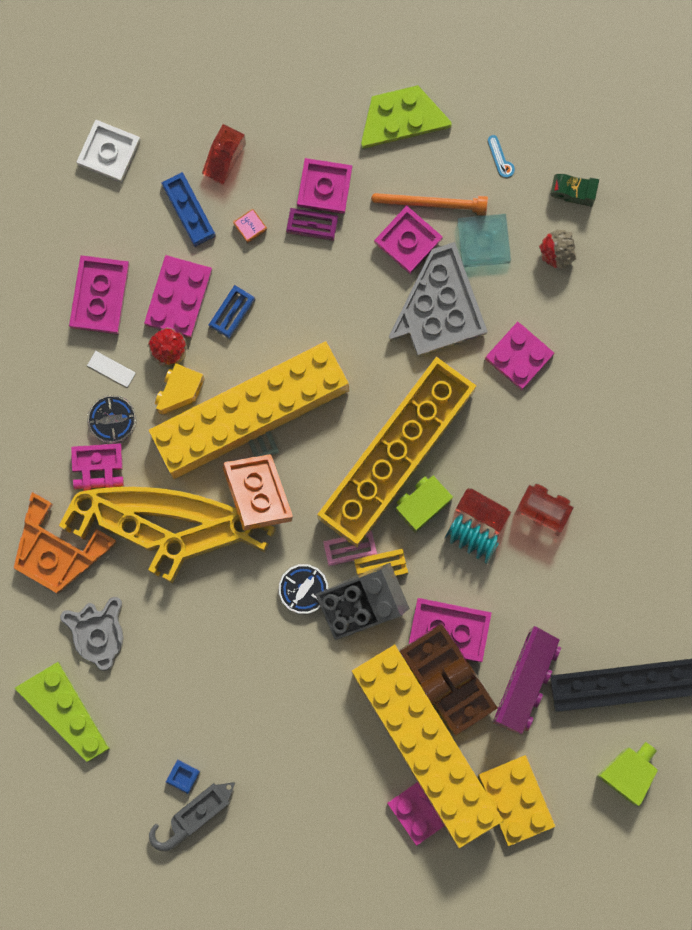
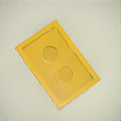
[478,755,555,846]

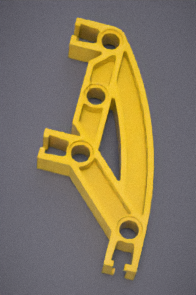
[59,487,276,584]

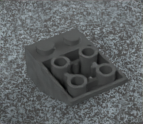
[315,563,410,640]

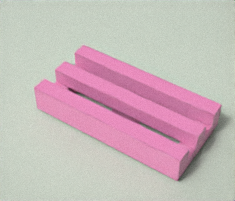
[323,531,377,566]

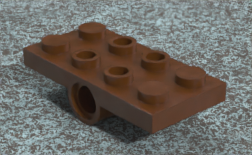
[399,623,498,736]

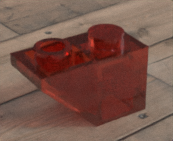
[202,124,246,185]

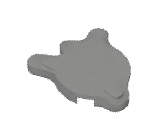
[60,597,124,671]

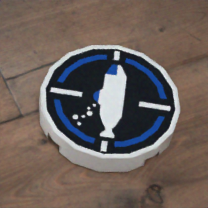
[279,564,328,614]

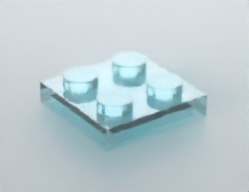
[457,214,511,267]

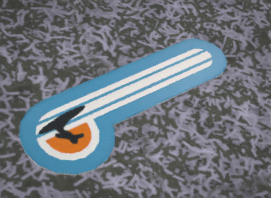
[488,135,515,177]

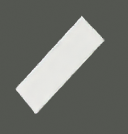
[87,351,135,387]

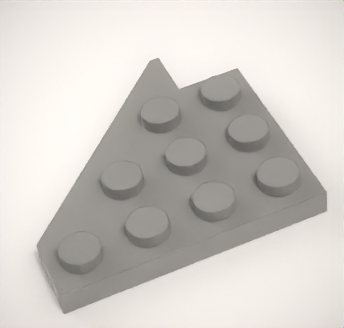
[389,242,488,357]

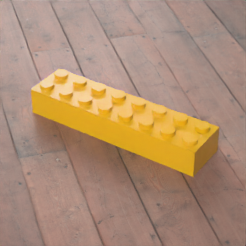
[149,341,350,480]
[317,357,476,548]
[352,644,504,849]

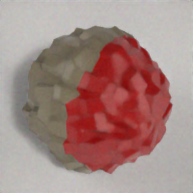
[539,229,576,268]
[147,327,188,367]

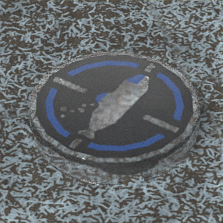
[87,395,137,444]

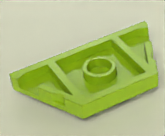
[361,85,452,149]

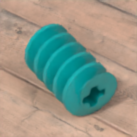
[444,513,500,564]

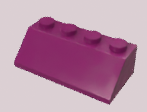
[492,626,561,735]

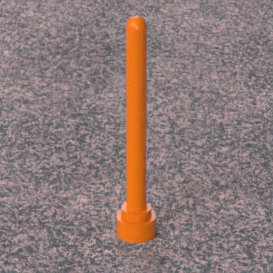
[371,193,488,216]

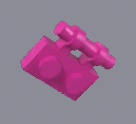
[71,444,124,491]

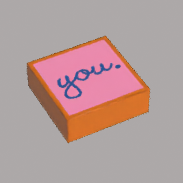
[233,209,267,243]

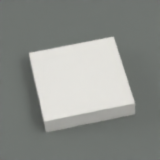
[76,120,141,183]

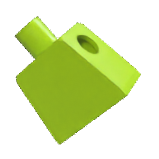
[597,742,658,806]

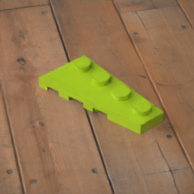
[14,662,110,762]

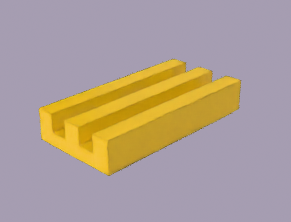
[354,548,408,576]

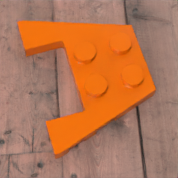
[14,492,117,594]

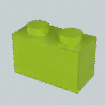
[395,475,453,533]

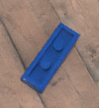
[161,172,216,247]

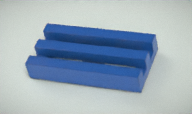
[208,285,255,339]

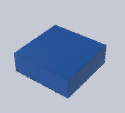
[166,759,200,794]

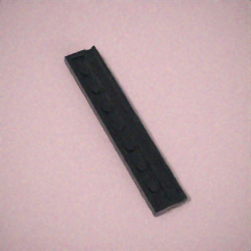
[550,659,692,712]

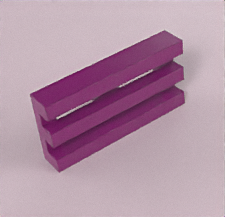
[286,208,338,241]

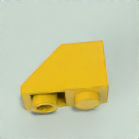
[155,363,205,415]

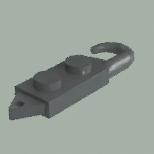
[149,782,235,852]

